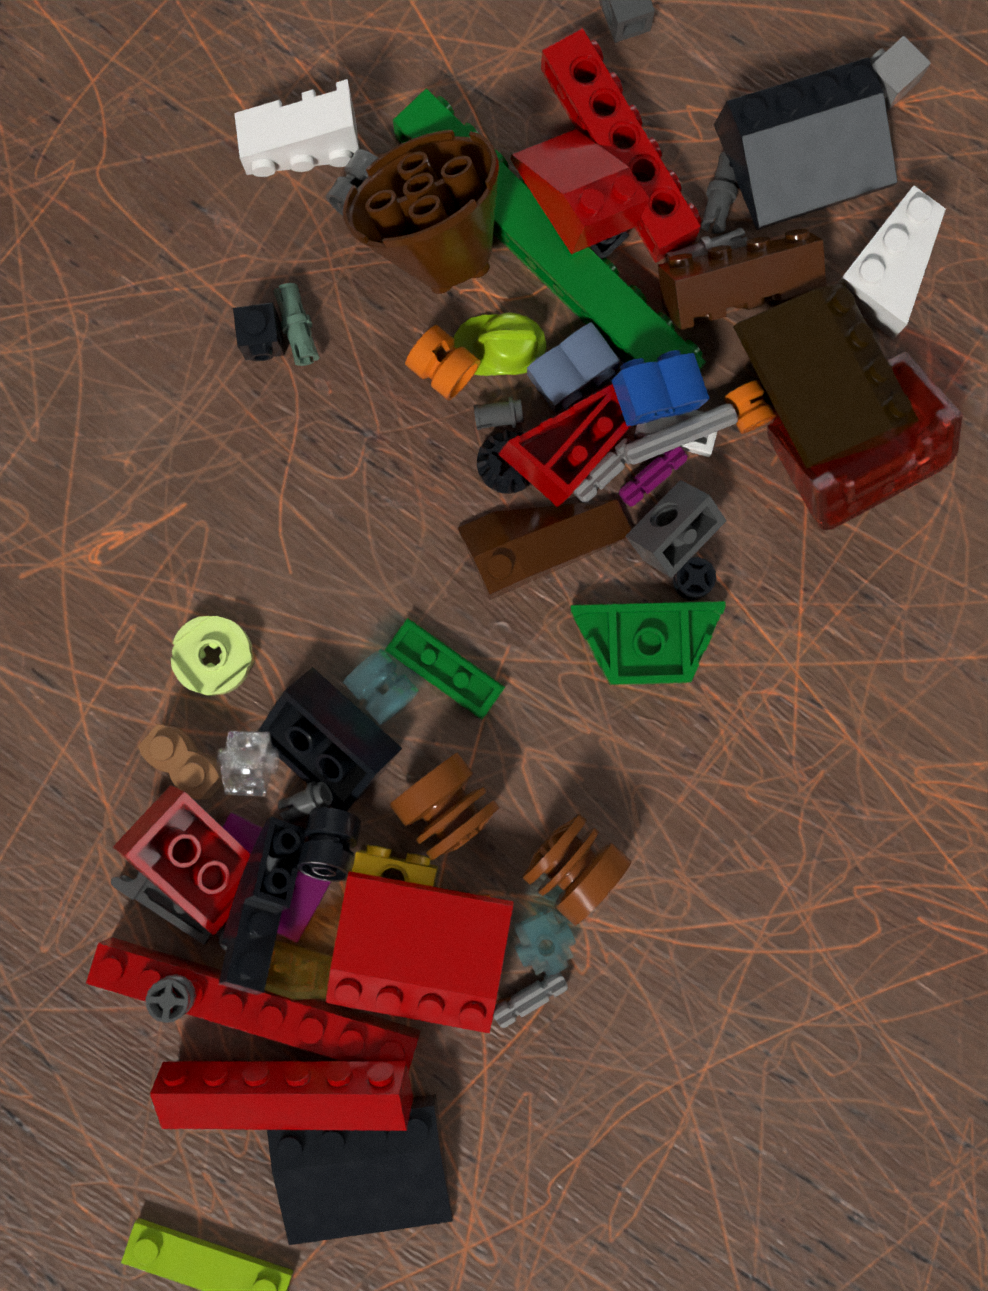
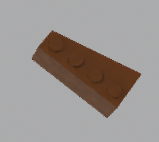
[658,229,826,330]

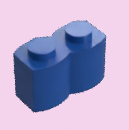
[612,350,710,426]

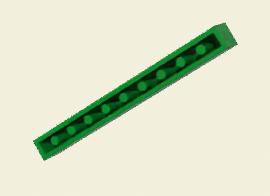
[393,88,706,372]

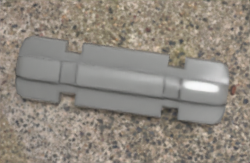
[573,438,632,503]
[493,970,568,1028]

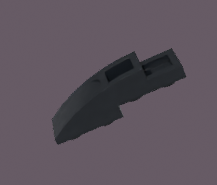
[218,817,306,995]

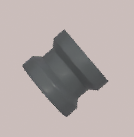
[146,974,196,1023]

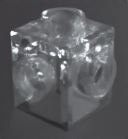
[217,731,279,796]

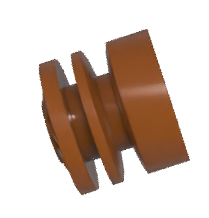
[389,752,500,860]
[521,814,632,926]

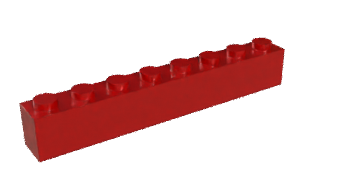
[86,937,421,1073]

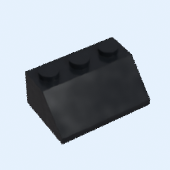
[255,667,402,812]

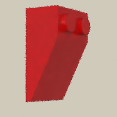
[510,129,650,254]
[113,785,250,936]

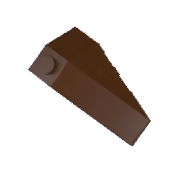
[457,499,631,600]

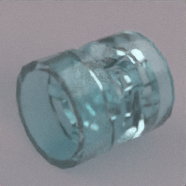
[343,649,420,725]

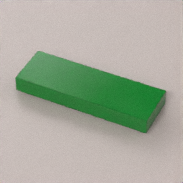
[385,618,505,720]

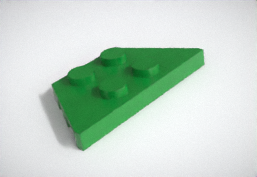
[570,601,726,685]

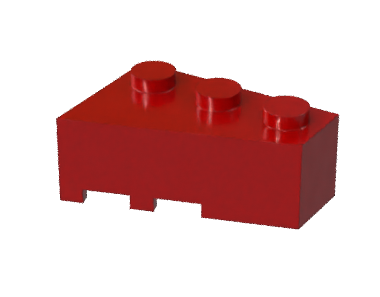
[499,384,630,507]

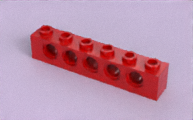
[541,28,701,263]

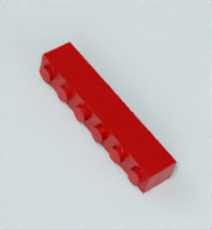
[150,1061,413,1131]

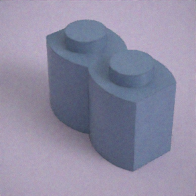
[527,322,619,412]

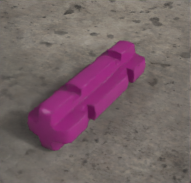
[619,447,688,507]

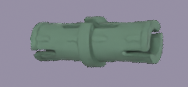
[273,283,320,366]

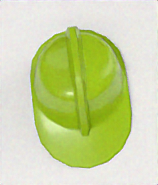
[454,312,547,376]

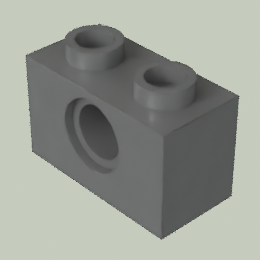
[625,480,726,578]

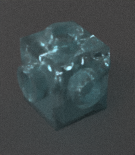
[514,907,576,976]

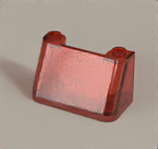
[767,351,963,530]

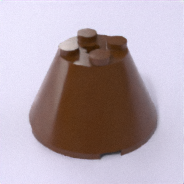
[343,130,499,294]

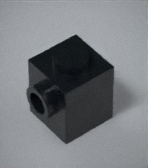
[233,303,284,361]

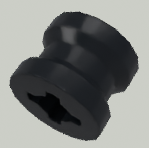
[672,557,717,601]

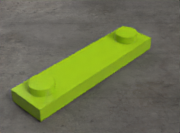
[121,1218,294,1291]

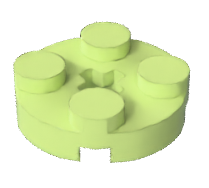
[171,616,254,696]

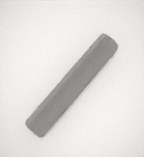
[624,404,738,465]

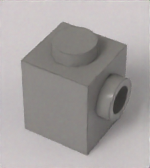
[870,36,931,111]

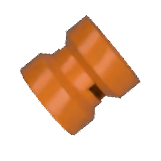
[723,380,777,434]

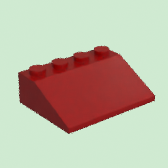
[326,871,514,1034]

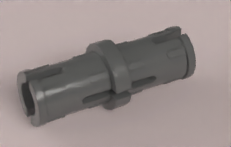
[700,152,738,234]

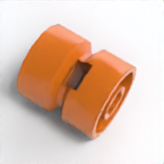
[405,325,480,401]

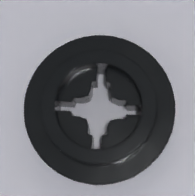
[477,430,531,494]

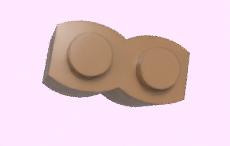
[138,724,228,800]

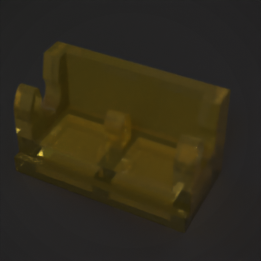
[265,939,332,1000]

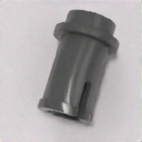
[474,396,524,430]
[278,781,333,823]

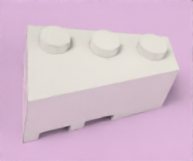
[234,79,360,177]
[838,185,946,339]

